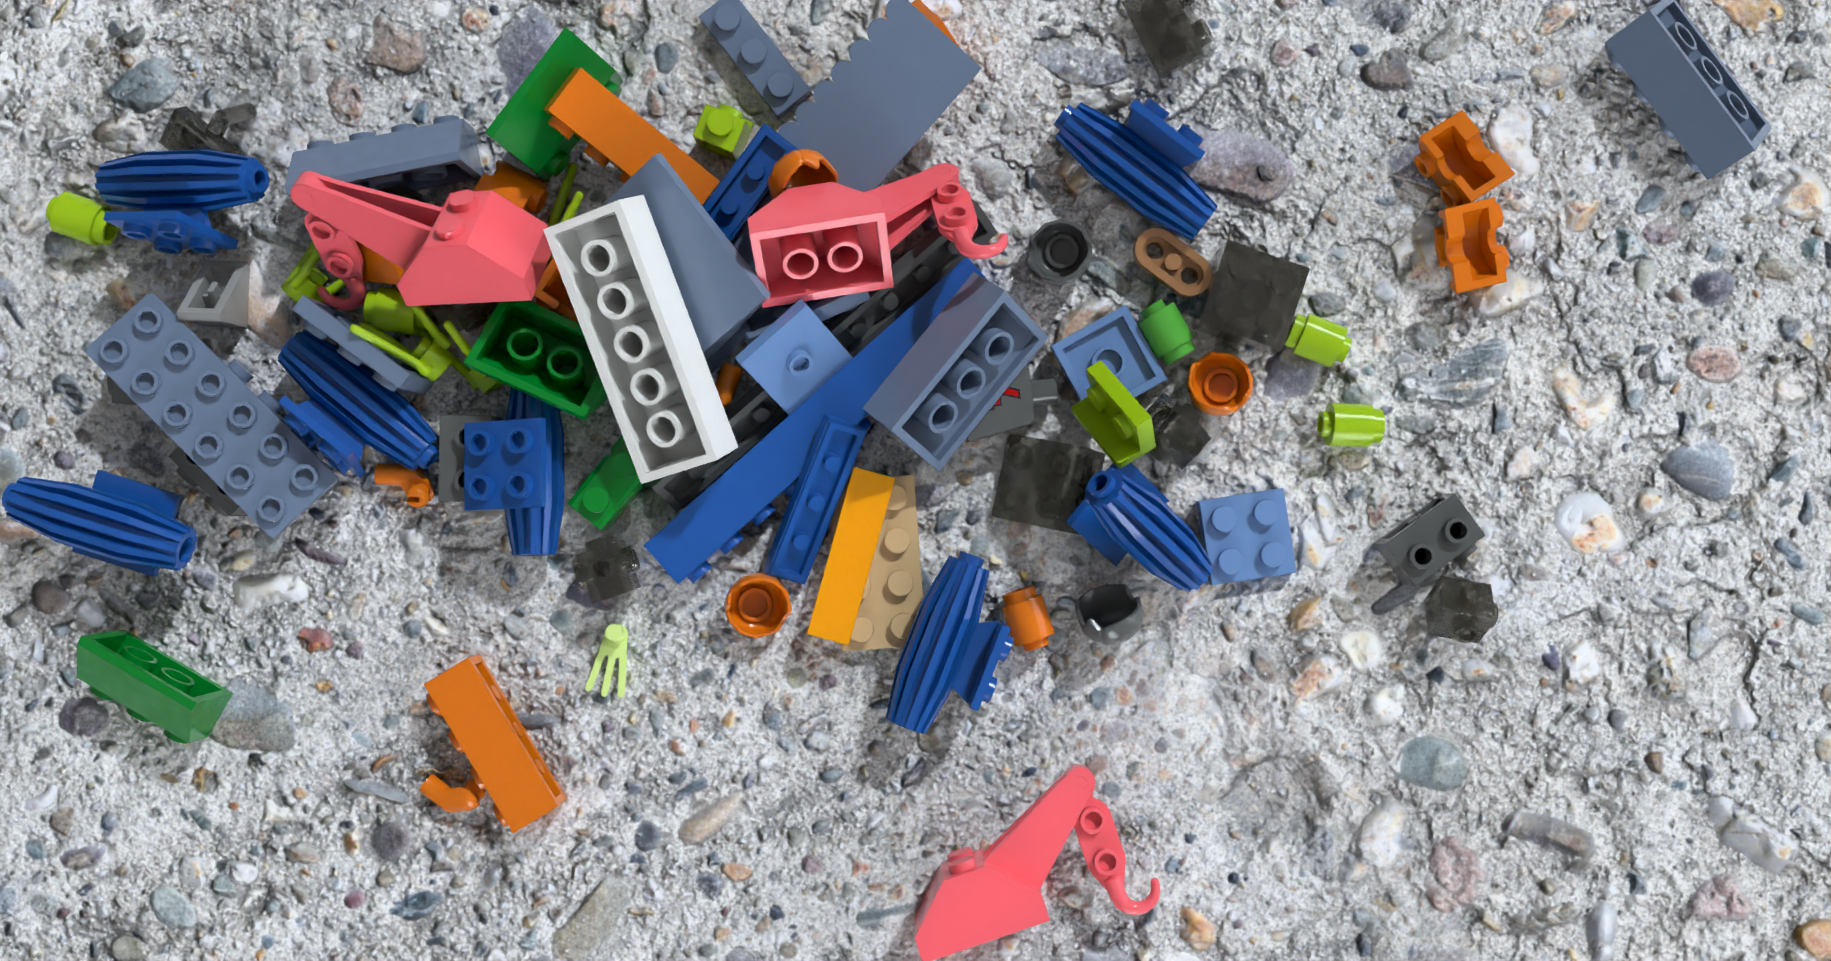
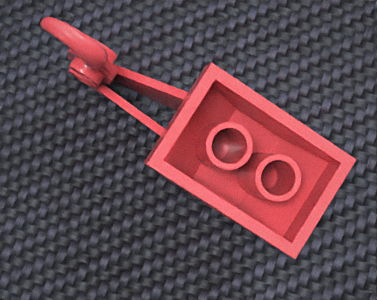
[747,163,1009,308]
[290,171,552,311]
[915,764,1161,961]

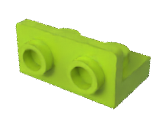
[1071,360,1156,468]

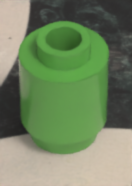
[1137,299,1196,366]

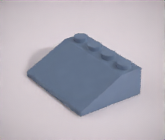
[602,152,771,359]

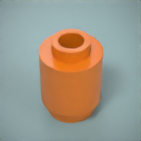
[1001,585,1055,652]

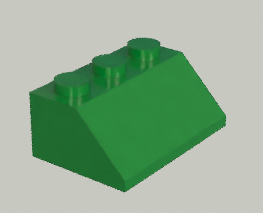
[485,27,623,182]
[464,300,608,421]
[77,630,233,744]

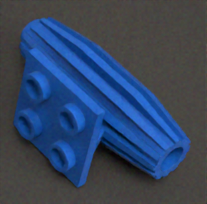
[1054,97,1218,241]
[95,149,269,255]
[278,329,439,478]
[464,387,565,556]
[1066,463,1212,592]
[2,470,198,577]
[886,550,1013,734]

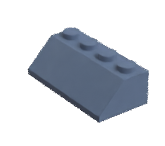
[1605,0,1772,180]
[285,115,483,196]
[862,272,1049,471]

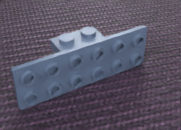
[85,293,338,538]

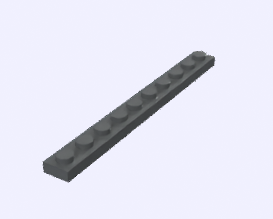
[648,198,998,512]

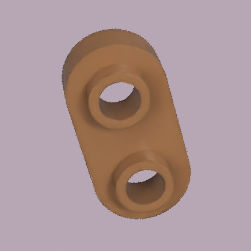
[1133,228,1212,298]

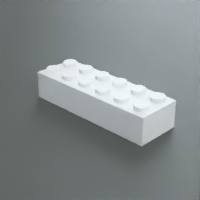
[543,195,738,484]

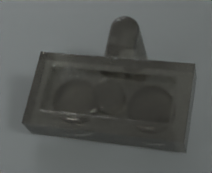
[159,103,257,156]

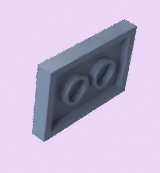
[292,295,435,395]

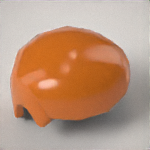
[767,149,838,199]
[1186,351,1253,417]
[724,573,792,638]

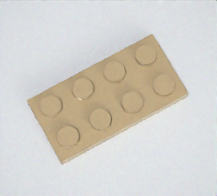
[832,475,923,652]

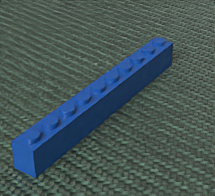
[643,257,986,584]

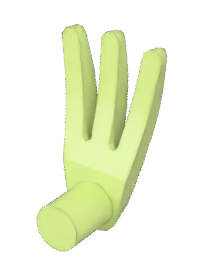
[585,624,628,698]

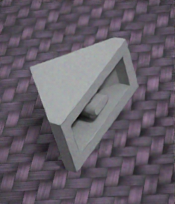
[176,260,250,328]

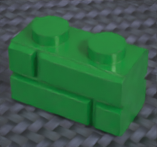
[568,435,647,530]

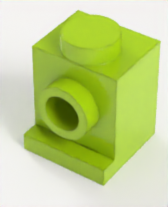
[693,104,754,162]

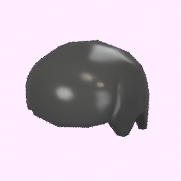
[1027,219,1092,285]
[1075,584,1144,645]

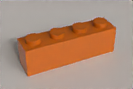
[543,68,720,205]
[423,654,567,833]

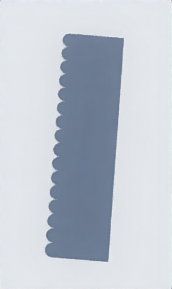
[706,0,982,375]

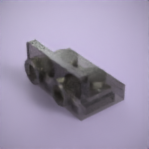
[1122,0,1214,79]

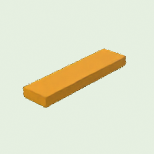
[807,467,896,646]

